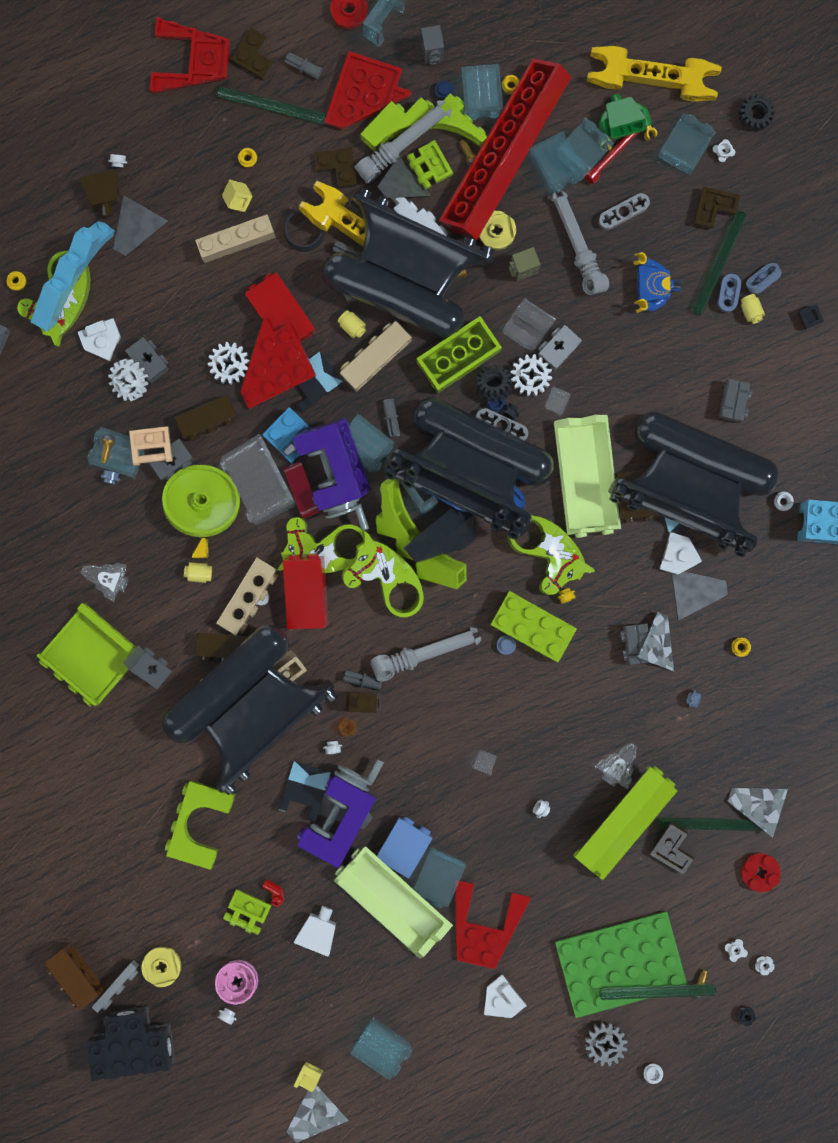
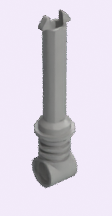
[355,100,452,184]
[551,191,609,295]
[371,627,481,682]

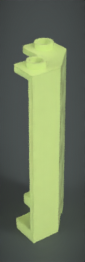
[554,415,621,538]
[333,846,453,959]

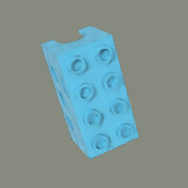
[797,500,838,544]

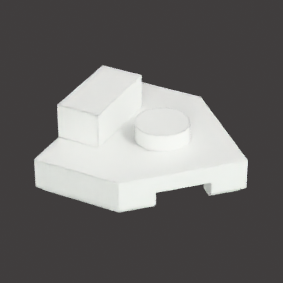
[78,318,121,361]
[659,532,702,575]
[484,974,526,1018]

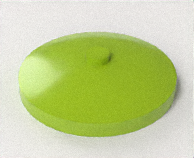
[162,465,240,537]

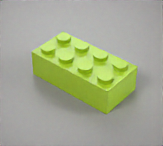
[417,316,502,393]
[490,591,577,663]

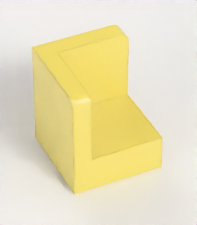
[222,180,252,212]
[294,1062,323,1092]

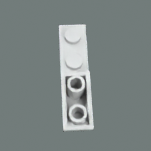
[391,197,448,236]

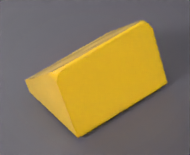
[192,538,209,559]

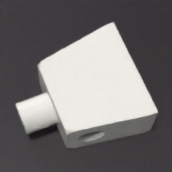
[294,906,336,956]

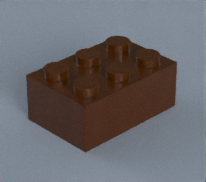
[44,943,106,1010]

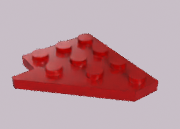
[324,51,412,130]
[241,317,317,409]

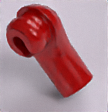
[262,879,284,907]

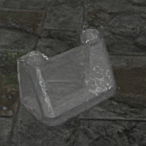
[219,434,297,526]

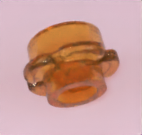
[338,718,357,737]

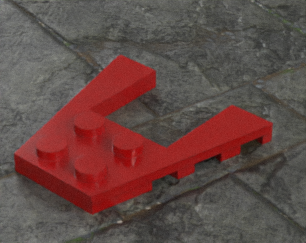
[150,17,230,93]
[455,879,531,969]

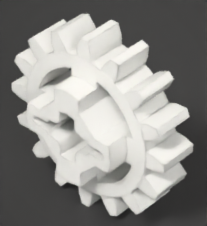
[208,342,250,384]
[511,354,552,397]
[108,359,148,401]

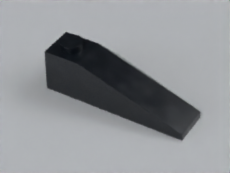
[403,507,476,563]

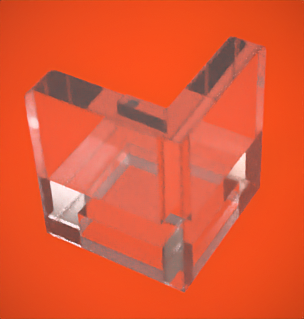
[545,386,571,417]
[472,749,497,775]

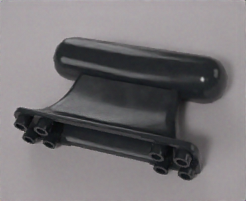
[322,188,494,339]
[384,397,554,540]
[608,412,779,557]
[162,625,337,795]

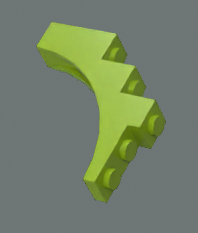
[360,94,487,152]
[376,478,467,589]

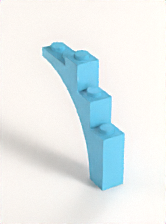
[31,221,115,332]

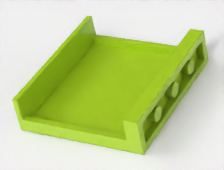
[37,603,136,706]

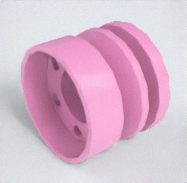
[215,960,259,1005]

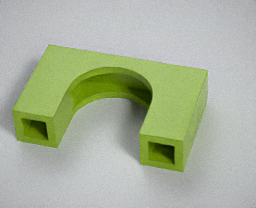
[165,780,236,870]

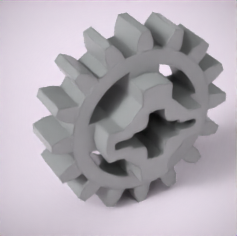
[585,1022,628,1066]

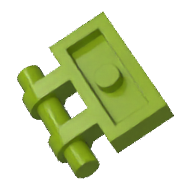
[407,140,453,190]
[223,889,272,935]

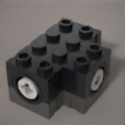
[86,1006,175,1082]

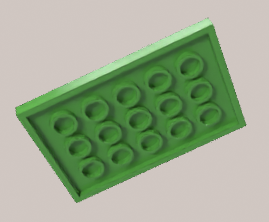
[555,911,688,1018]

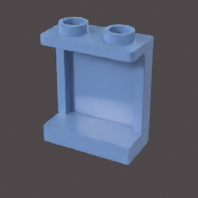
[377,816,433,879]

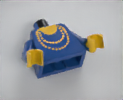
[633,252,681,313]

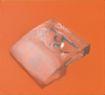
[502,298,556,353]

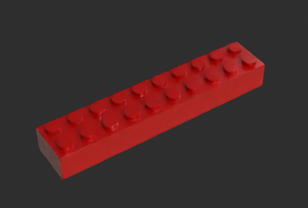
[439,58,571,240]

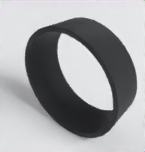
[284,210,325,252]

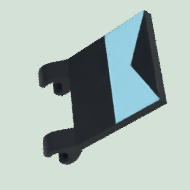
[298,352,343,412]
[279,761,331,822]

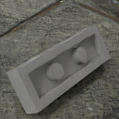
[92,960,139,1013]

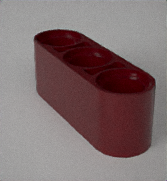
[283,461,320,519]

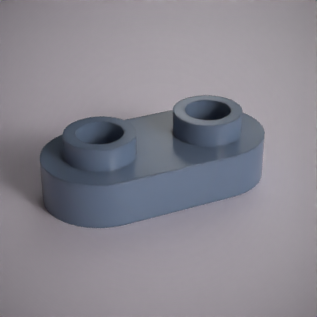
[746,263,782,294]
[717,274,741,313]

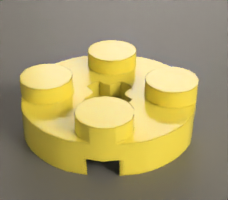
[479,211,516,250]
[142,947,181,987]

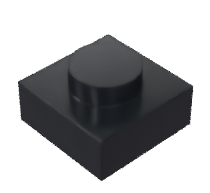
[798,304,824,330]

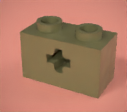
[508,247,541,281]

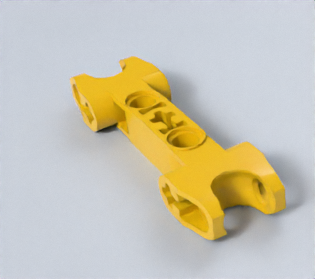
[587,46,722,102]
[298,181,365,246]

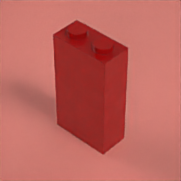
[245,272,316,342]
[283,553,329,629]

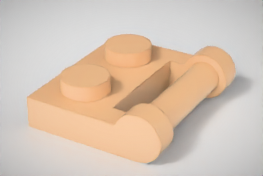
[129,427,173,466]

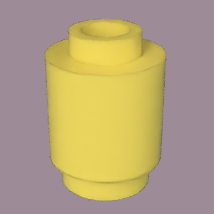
[740,294,765,324]
[338,310,366,338]
[184,562,212,583]

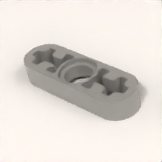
[598,193,650,230]
[476,408,528,440]

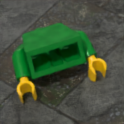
[599,94,657,152]

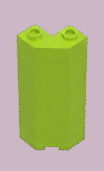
[573,766,677,880]

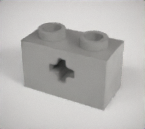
[538,325,582,371]

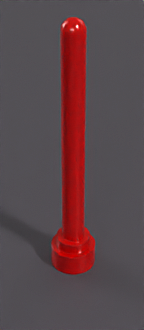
[583,116,651,184]

